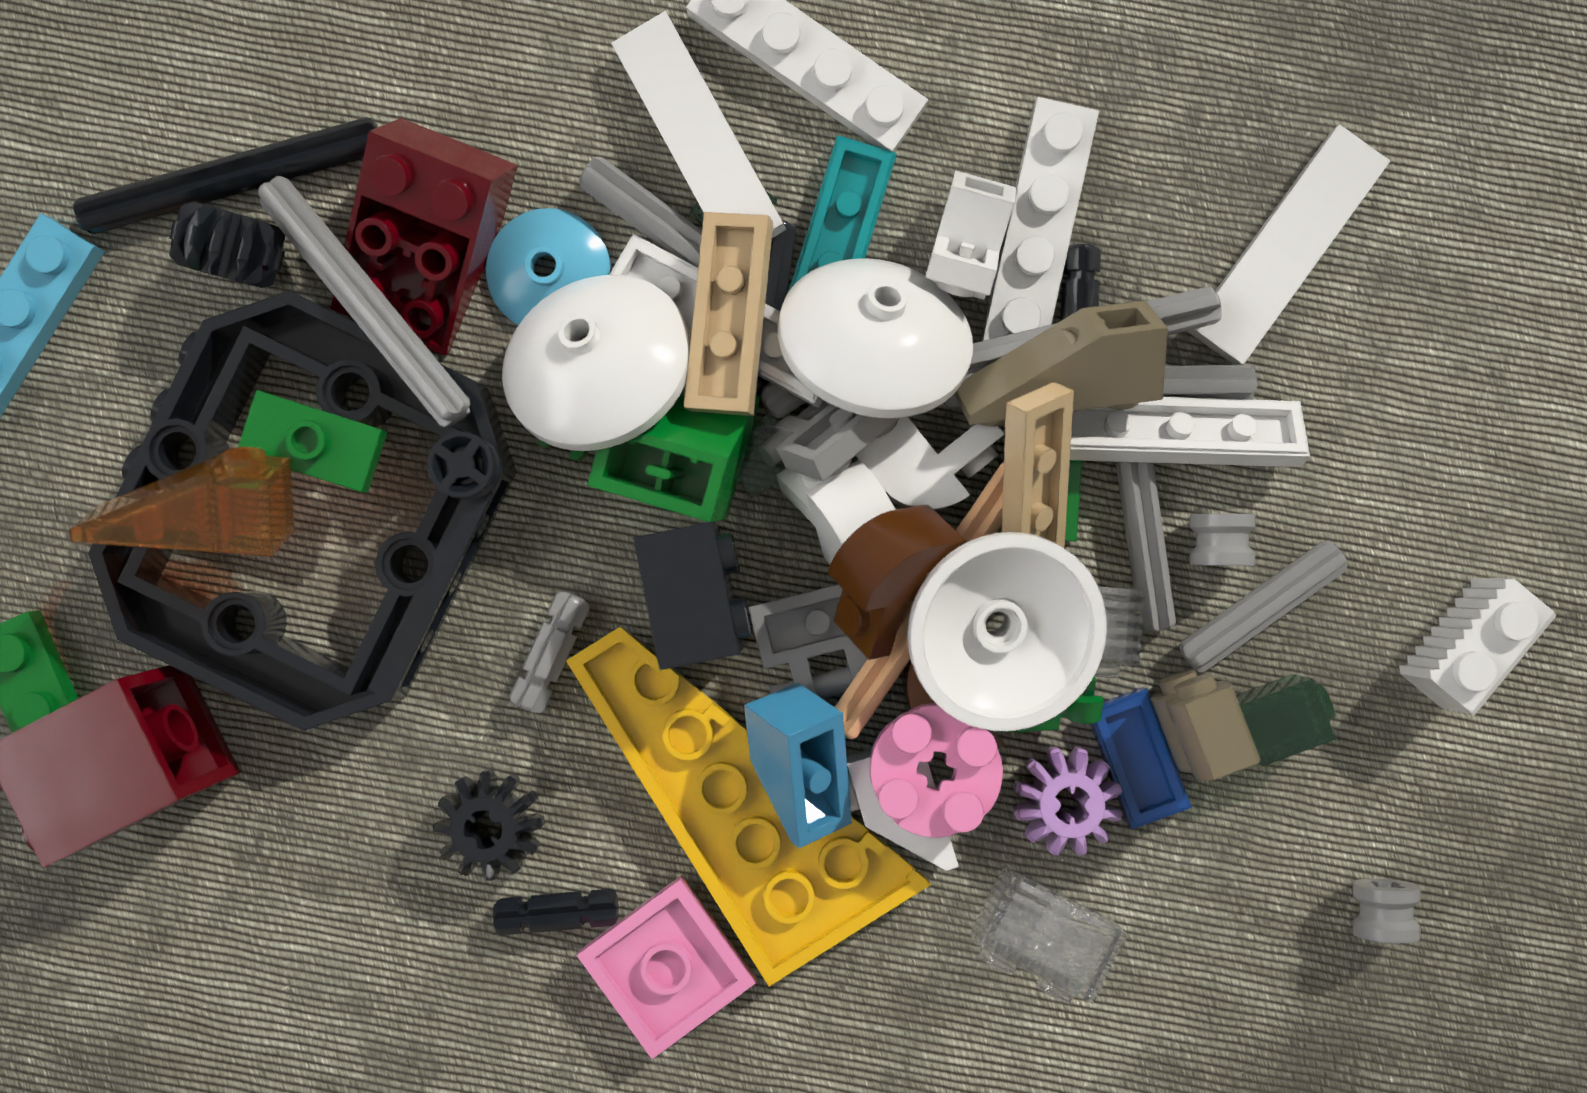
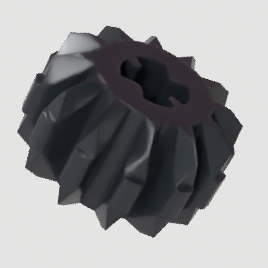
[169,201,286,288]
[433,769,545,881]

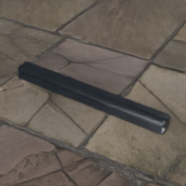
[73,117,378,234]

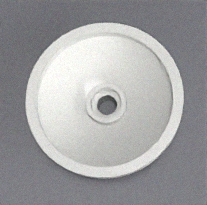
[778,259,973,418]
[502,275,691,451]
[908,532,1107,731]

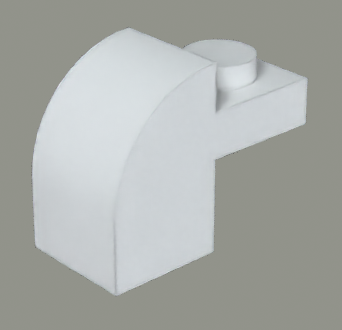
[925,170,1016,300]
[852,417,1004,511]
[776,459,895,564]

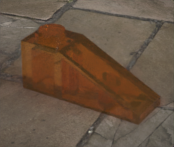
[69,447,294,556]

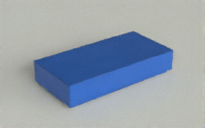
[1090,687,1192,830]

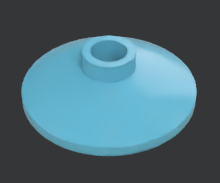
[486,208,611,325]

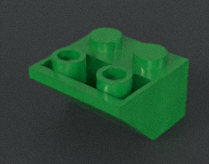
[587,384,761,522]

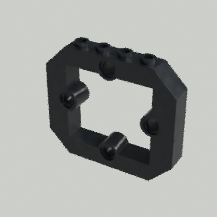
[88,291,517,731]

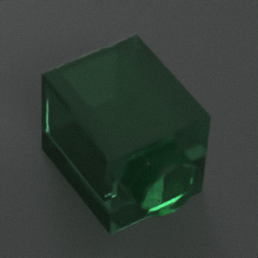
[1236,674,1336,766]

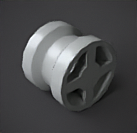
[1190,514,1255,566]
[1353,878,1421,944]

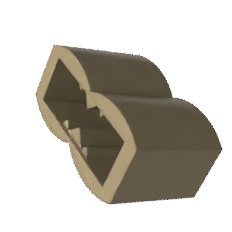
[1150,669,1261,781]

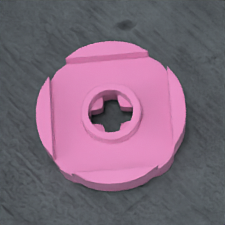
[869,703,1003,838]

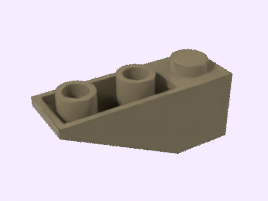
[954,301,1168,426]

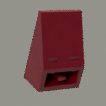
[330,118,518,356]

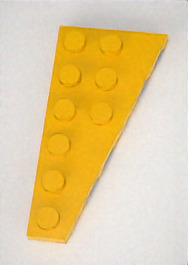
[566,626,932,987]

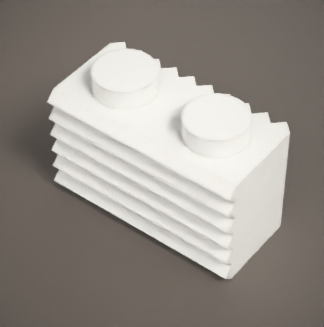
[1399,578,1556,716]

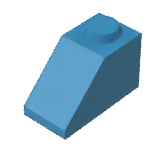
[744,683,852,848]

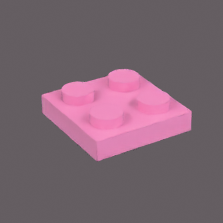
[577,875,756,1059]

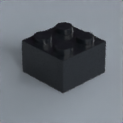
[633,522,753,670]

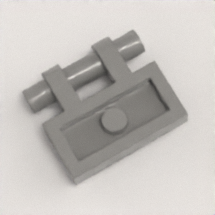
[757,400,900,482]
[748,584,867,699]

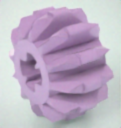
[1013,747,1122,856]

